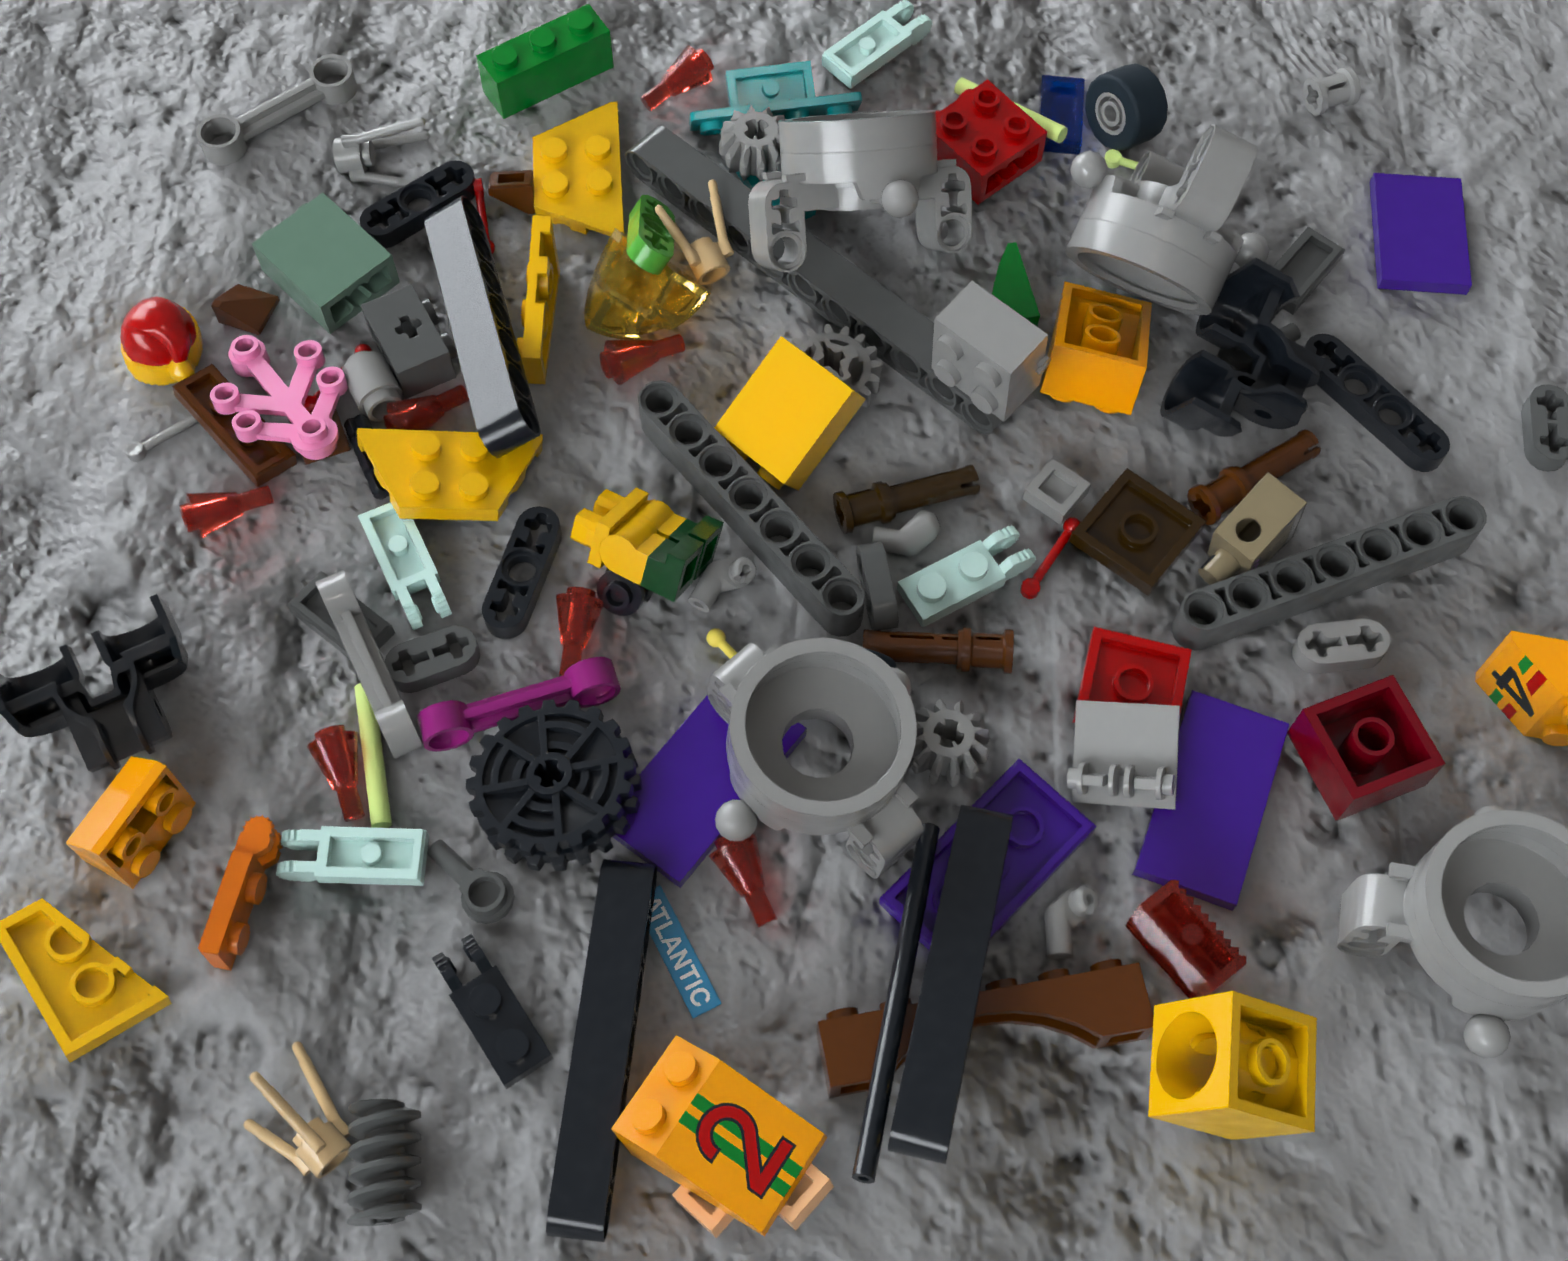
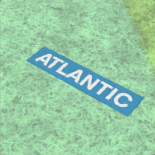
[650,885,722,1018]

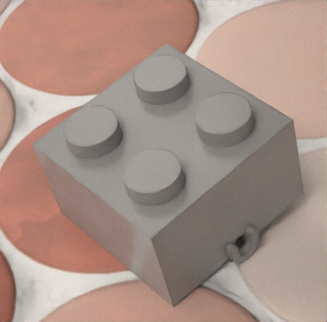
[931,280,1051,422]

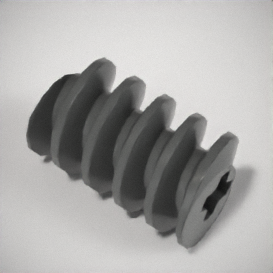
[347,1099,422,1226]

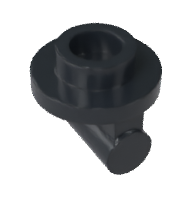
[596,568,653,616]

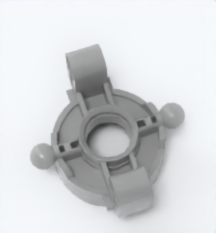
[748,110,973,273]
[1065,124,1269,315]
[707,638,923,879]
[1338,805,1568,1058]

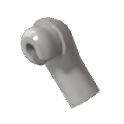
[872,510,940,556]
[688,557,756,612]
[1044,886,1099,960]

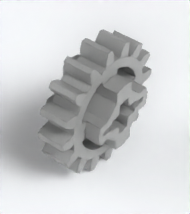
[792,324,882,417]

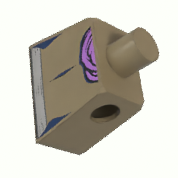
[1198,472,1307,585]

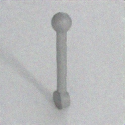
[125,415,198,462]

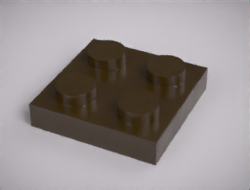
[1069,468,1206,596]

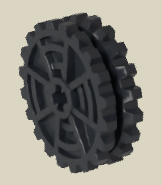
[466,699,642,872]

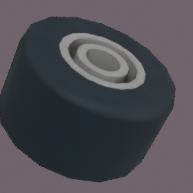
[1085,64,1168,151]

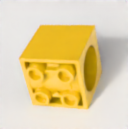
[1148,991,1317,1140]

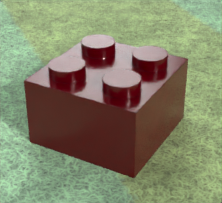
[1287,675,1446,821]

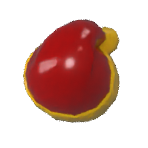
[120,296,203,386]

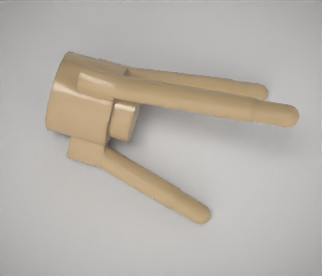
[655,179,734,285]
[243,1041,351,1179]

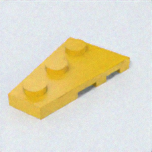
[517,215,560,384]
[0,898,172,1063]

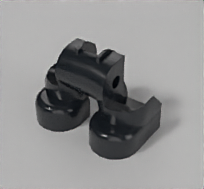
[1160,258,1325,437]
[0,594,188,773]

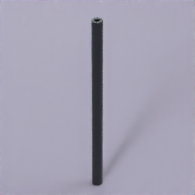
[852,823,940,1184]

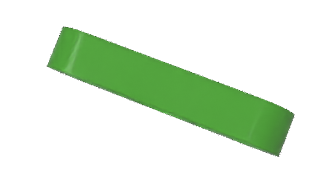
[626,195,675,275]

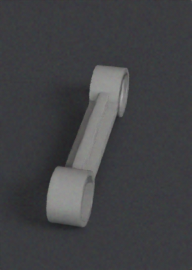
[196,54,357,166]
[315,570,423,759]

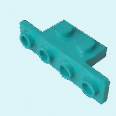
[689,60,862,136]

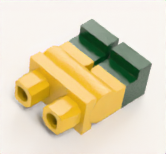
[570,487,724,602]

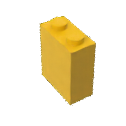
[714,336,866,491]

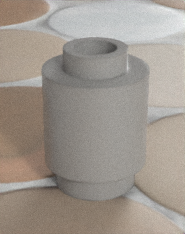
[342,351,403,422]

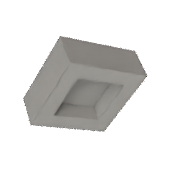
[1022,457,1091,525]

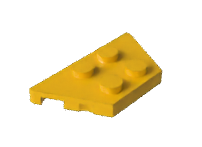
[532,101,625,246]
[357,428,543,521]

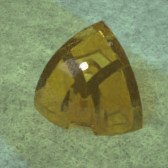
[584,228,711,340]

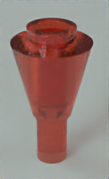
[640,45,714,111]
[599,334,685,385]
[383,384,469,430]
[179,485,274,539]
[556,587,605,677]
[307,725,365,822]
[709,834,777,928]

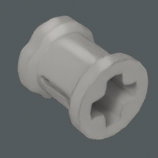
[1303,66,1361,116]

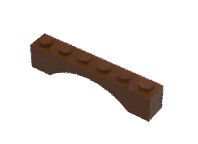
[817,959,1154,1098]

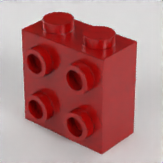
[936,79,1047,205]

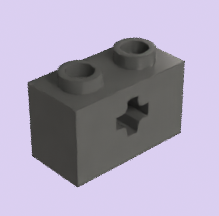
[360,284,458,400]

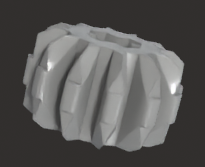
[719,105,785,182]
[912,698,990,787]

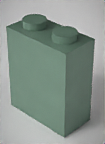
[251,193,400,334]

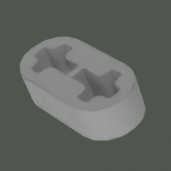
[1292,619,1391,674]

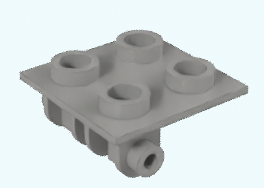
[1067,700,1180,810]

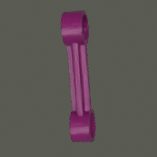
[417,657,621,752]

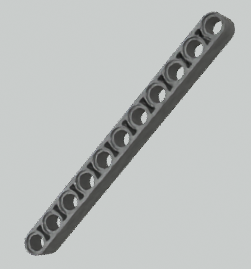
[625,125,1002,434]

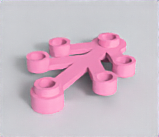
[210,335,348,460]

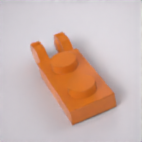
[198,815,283,971]

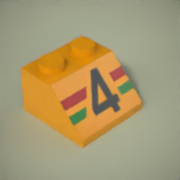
[1475,630,1568,746]

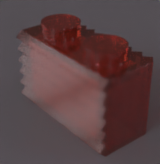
[1125,880,1247,999]

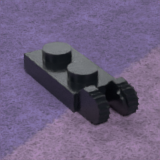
[432,934,553,1089]

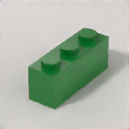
[476,4,614,119]

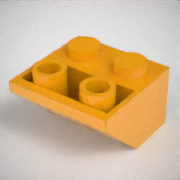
[66,756,196,889]

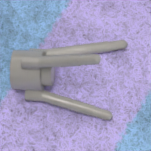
[333,117,430,188]

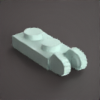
[822,0,933,89]
[358,502,452,630]
[897,525,1036,627]
[276,826,429,886]

